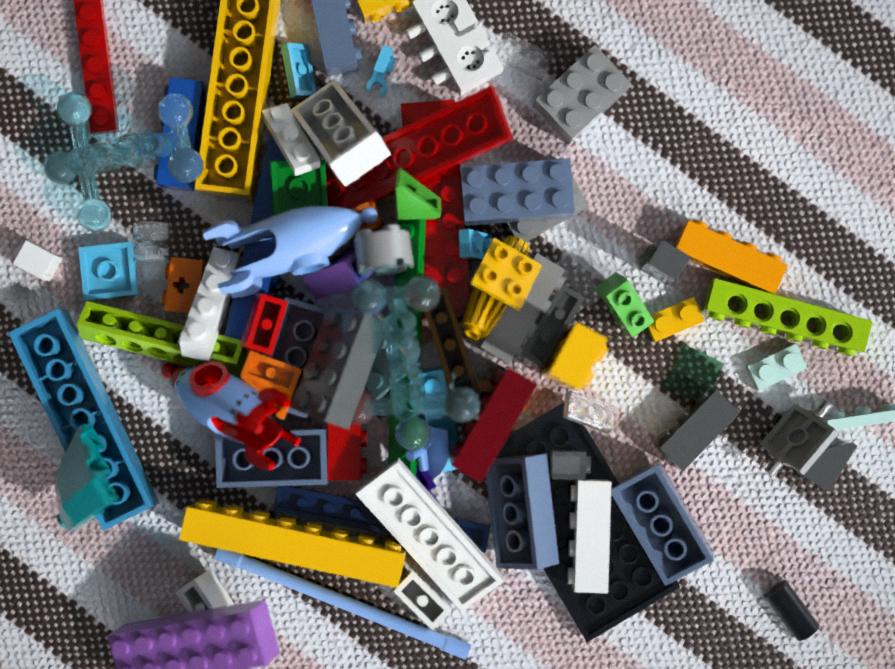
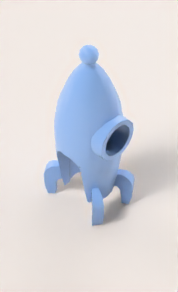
[203,206,377,298]

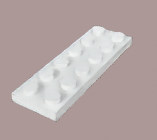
[356,458,504,612]

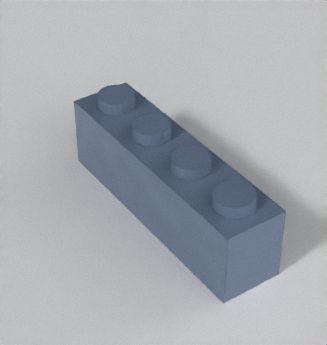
[311,0,362,76]

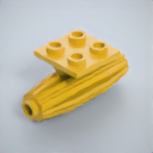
[462,235,542,340]

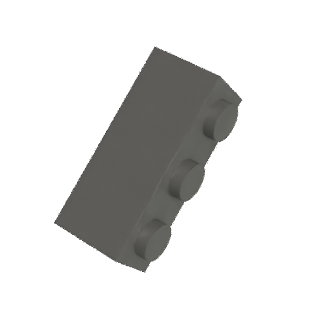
[656,390,740,471]

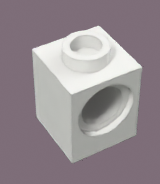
[13,240,63,281]

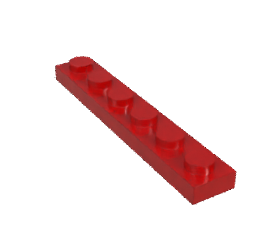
[74,0,120,135]

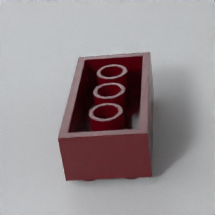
[449,367,538,483]

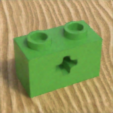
[594,272,655,337]

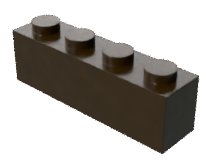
[419,284,480,402]

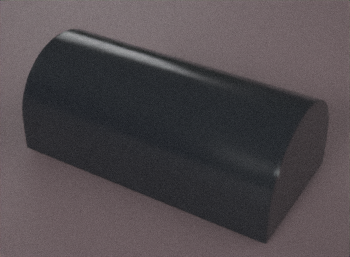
[763,579,820,641]

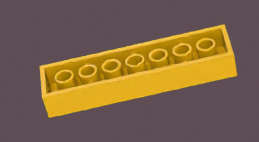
[195,0,281,200]
[179,499,406,588]

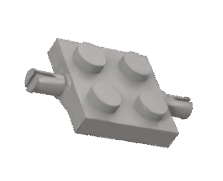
[760,399,839,477]

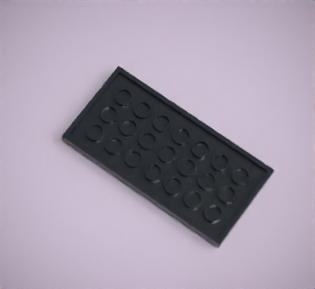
[496,399,680,643]

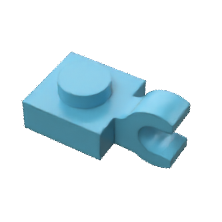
[367,45,397,97]

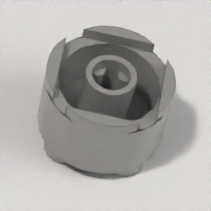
[354,225,414,276]

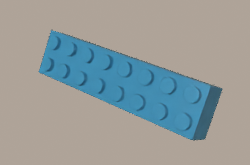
[8,309,160,531]

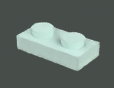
[745,344,808,391]

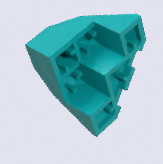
[55,424,119,532]

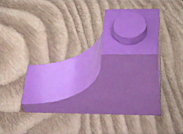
[302,224,391,300]

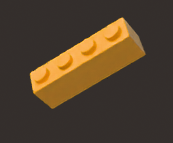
[674,219,788,294]

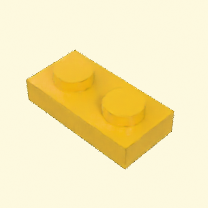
[647,297,704,342]

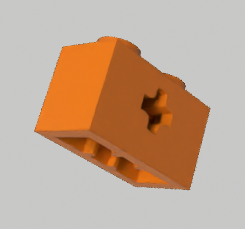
[162,257,207,314]

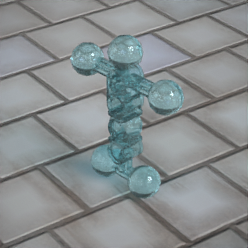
[44,92,204,232]
[351,276,480,451]

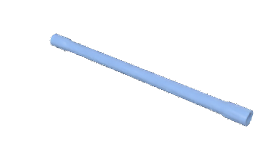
[214,549,471,660]

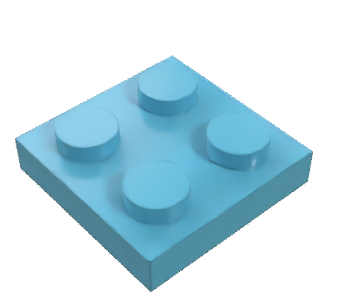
[78,241,140,301]

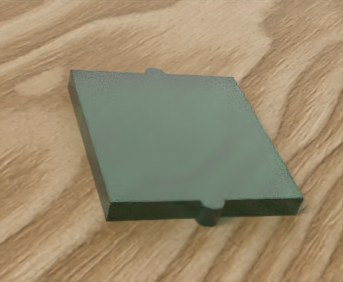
[664,344,724,401]

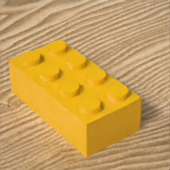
[541,322,608,390]

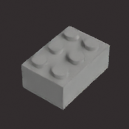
[533,45,632,145]

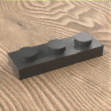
[521,285,585,368]

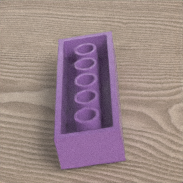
[107,599,280,669]

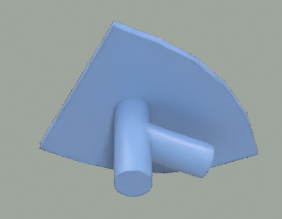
[405,423,450,479]

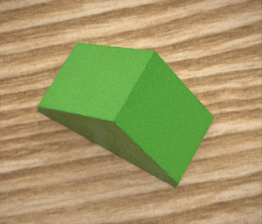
[396,168,441,220]

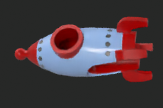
[161,362,301,470]

